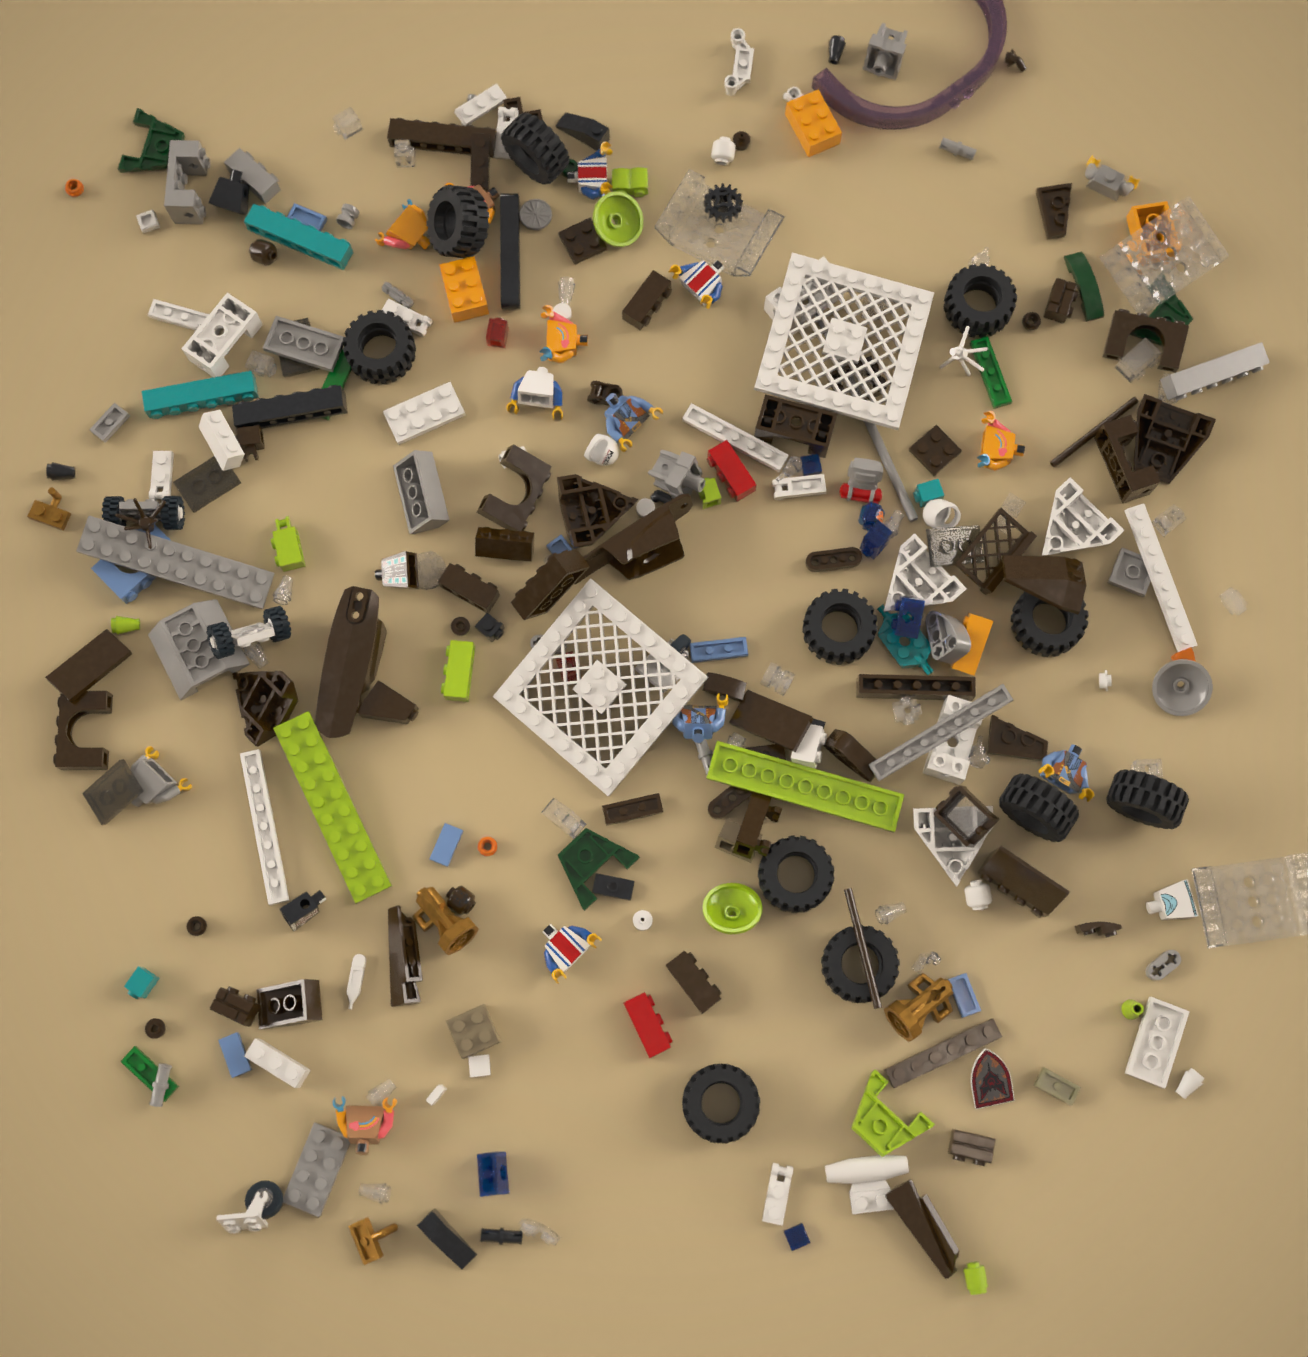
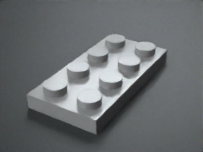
[263,316,344,372]
[283,1122,350,1217]

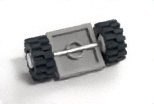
[102,496,185,530]

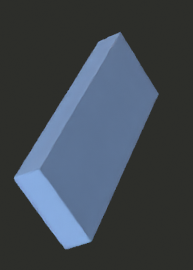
[689,637,748,663]

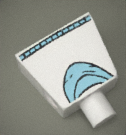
[1146,879,1198,920]

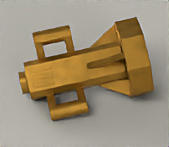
[412,887,479,956]
[883,973,953,1042]

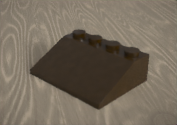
[977,846,1070,918]

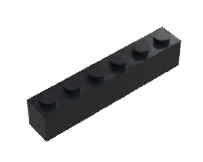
[232,385,348,429]

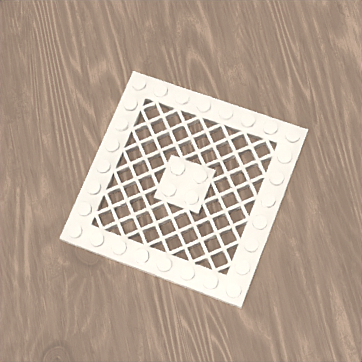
[754,253,934,430]
[493,578,708,796]

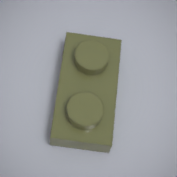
[1034,1067,1081,1106]

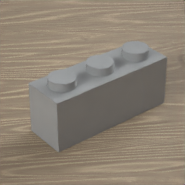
[224,148,281,204]

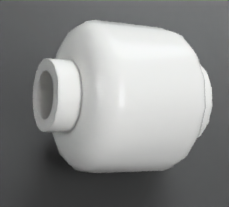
[711,137,736,165]
[964,880,992,910]

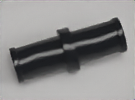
[480,1227,523,1245]

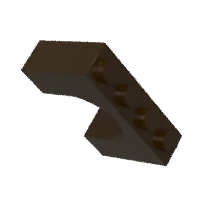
[1102,309,1189,373]
[476,444,552,531]
[53,691,113,770]

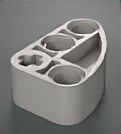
[926,611,971,664]

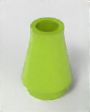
[111,616,140,635]
[1121,999,1144,1020]

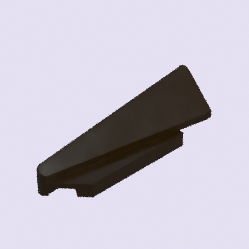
[388,905,423,1007]
[885,1179,959,1279]

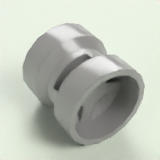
[336,203,360,229]

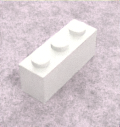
[199,410,244,471]
[244,1038,311,1088]

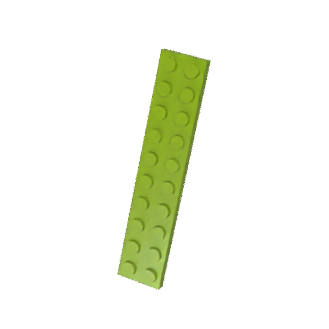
[273,711,392,904]
[706,741,904,833]

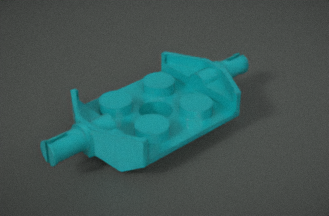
[877,604,934,676]

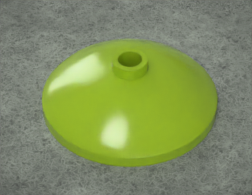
[593,191,644,247]
[703,883,762,934]

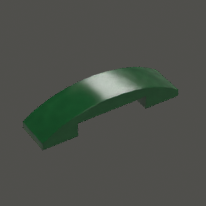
[1064,251,1104,322]

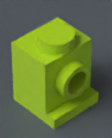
[698,477,721,509]

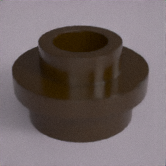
[1022,312,1041,330]
[451,617,470,636]
[186,916,207,936]
[145,1018,166,1039]

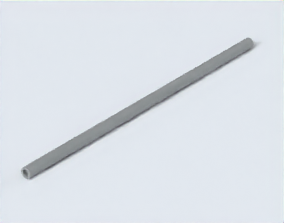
[807,298,918,522]

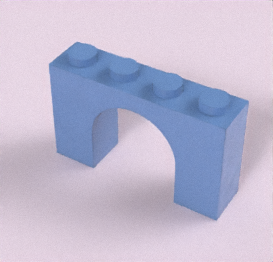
[91,524,171,604]

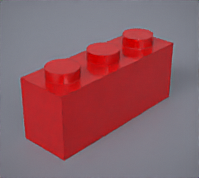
[707,440,757,502]
[623,992,673,1058]

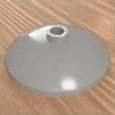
[1152,659,1213,716]

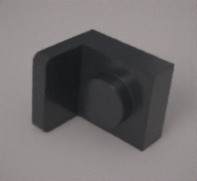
[475,613,505,642]

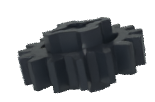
[704,183,743,223]

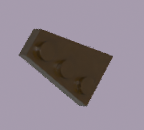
[1036,183,1072,240]
[987,715,1048,761]

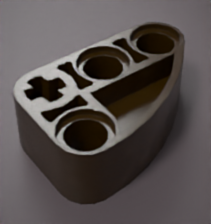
[823,729,877,782]

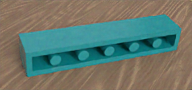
[244,204,353,270]
[142,370,259,419]

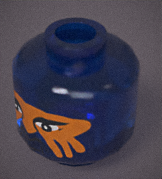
[858,502,885,532]

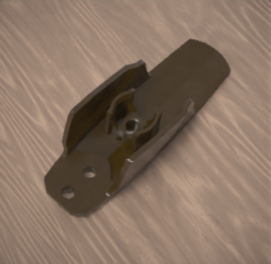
[574,493,693,584]
[315,586,387,738]

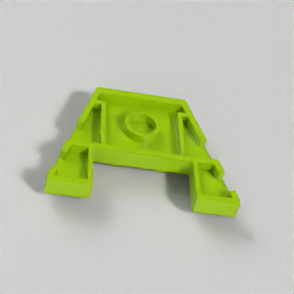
[851,1069,935,1157]

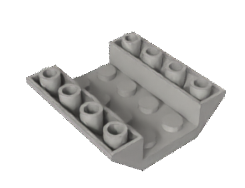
[148,599,250,700]

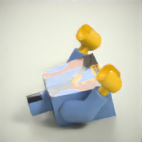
[604,393,663,452]
[672,693,729,743]
[1038,744,1094,802]

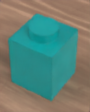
[913,478,945,508]
[124,966,160,999]

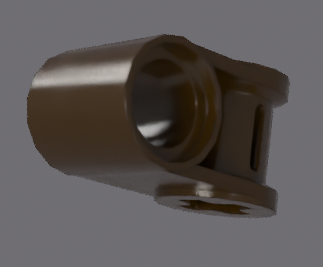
[587,381,623,406]

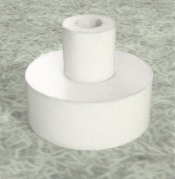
[633,910,653,931]

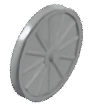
[519,199,552,230]

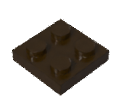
[558,217,607,265]
[909,425,962,476]

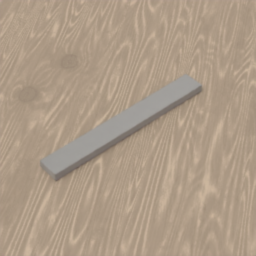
[869,684,1013,781]

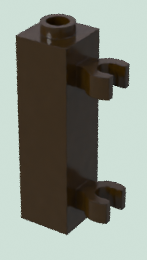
[732,792,782,859]

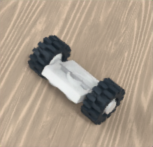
[206,605,291,659]

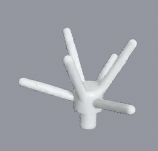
[940,326,988,376]

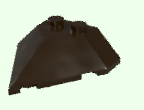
[557,474,639,548]
[232,671,299,747]

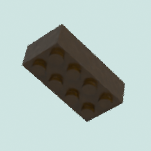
[511,549,590,620]

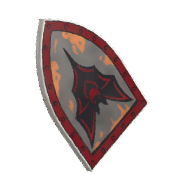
[971,1048,1015,1109]

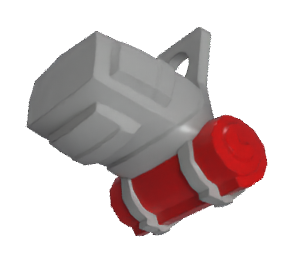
[839,458,883,505]

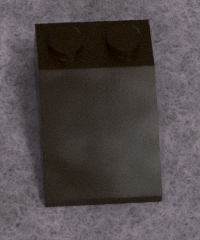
[257,979,322,1029]

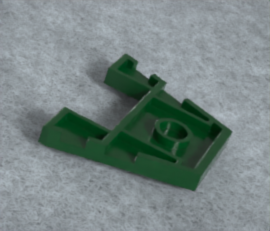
[118,108,185,173]
[1130,273,1193,346]
[558,828,640,911]

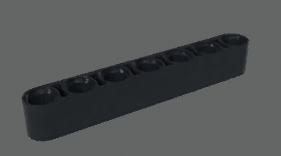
[500,193,520,309]

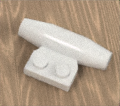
[825,1155,909,1214]

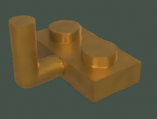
[27,487,71,531]
[348,1217,398,1265]

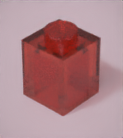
[486,317,509,348]

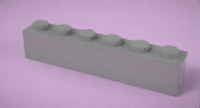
[1160,342,1270,401]

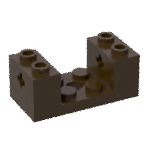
[754,394,838,458]
[1094,415,1160,504]

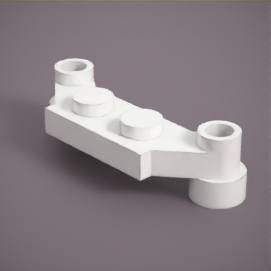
[724,28,754,96]

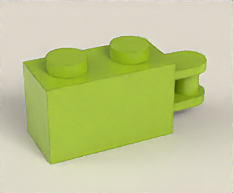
[271,516,306,572]

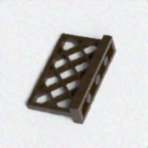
[954,508,1037,595]

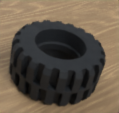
[501,113,570,185]
[426,185,490,258]
[943,263,1017,338]
[343,310,416,384]
[802,588,878,665]
[1010,591,1089,657]
[1106,769,1189,829]
[999,773,1079,842]
[758,835,835,913]
[821,925,900,1003]
[682,1063,760,1144]

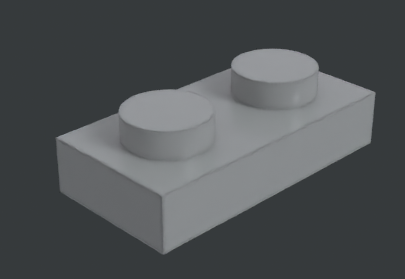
[89,403,130,443]

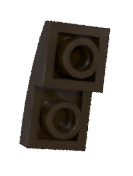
[703,672,747,702]
[1075,922,1122,938]

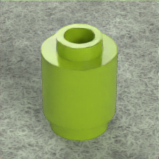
[963,1262,988,1295]

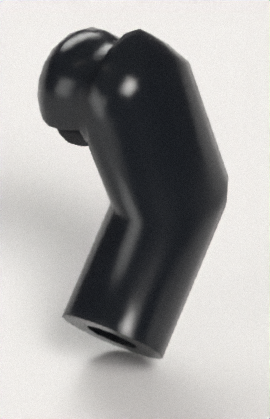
[651,490,672,504]

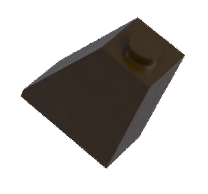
[357,680,419,724]

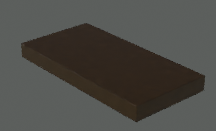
[45,629,132,703]
[729,689,814,752]

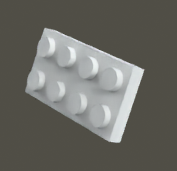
[383,382,466,445]
[1125,997,1190,1089]

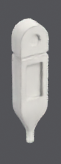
[347,954,366,1009]

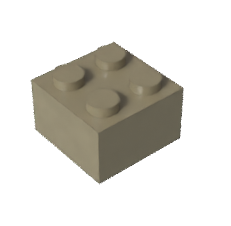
[446,1004,501,1059]

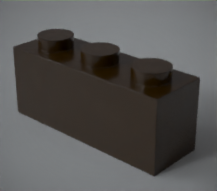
[622,270,672,330]
[475,527,534,562]
[438,563,500,613]
[666,950,722,1014]

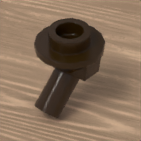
[1004,49,1027,72]

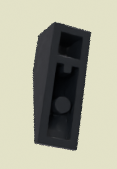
[556,112,610,151]
[417,1209,477,1270]

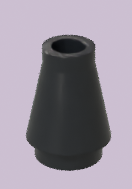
[828,35,846,64]
[46,462,76,481]

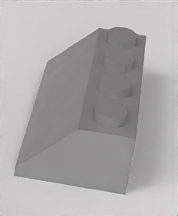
[393,450,449,534]

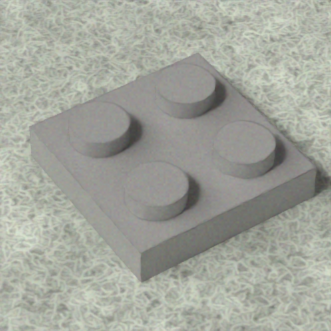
[1108,548,1151,597]

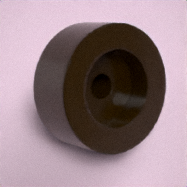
[733,131,750,151]

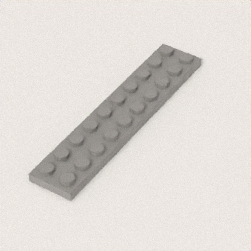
[76,516,275,609]

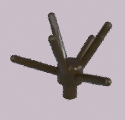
[115,498,166,549]

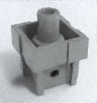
[862,23,908,80]
[648,449,706,499]

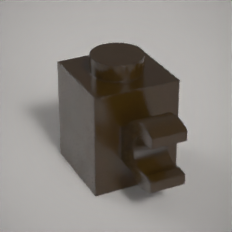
[235,425,265,462]

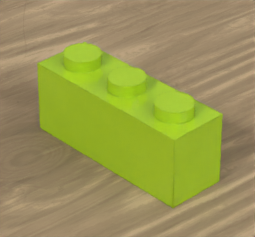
[441,640,475,702]

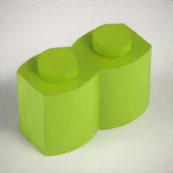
[612,167,648,197]

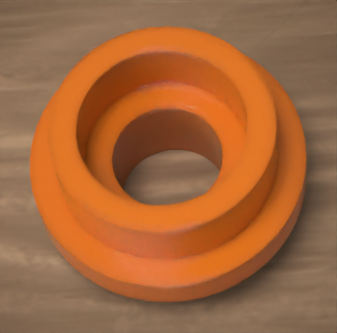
[65,179,84,197]
[478,837,498,856]

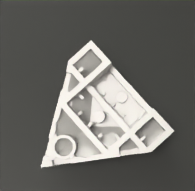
[1042,477,1124,556]
[884,534,967,612]
[913,806,993,887]

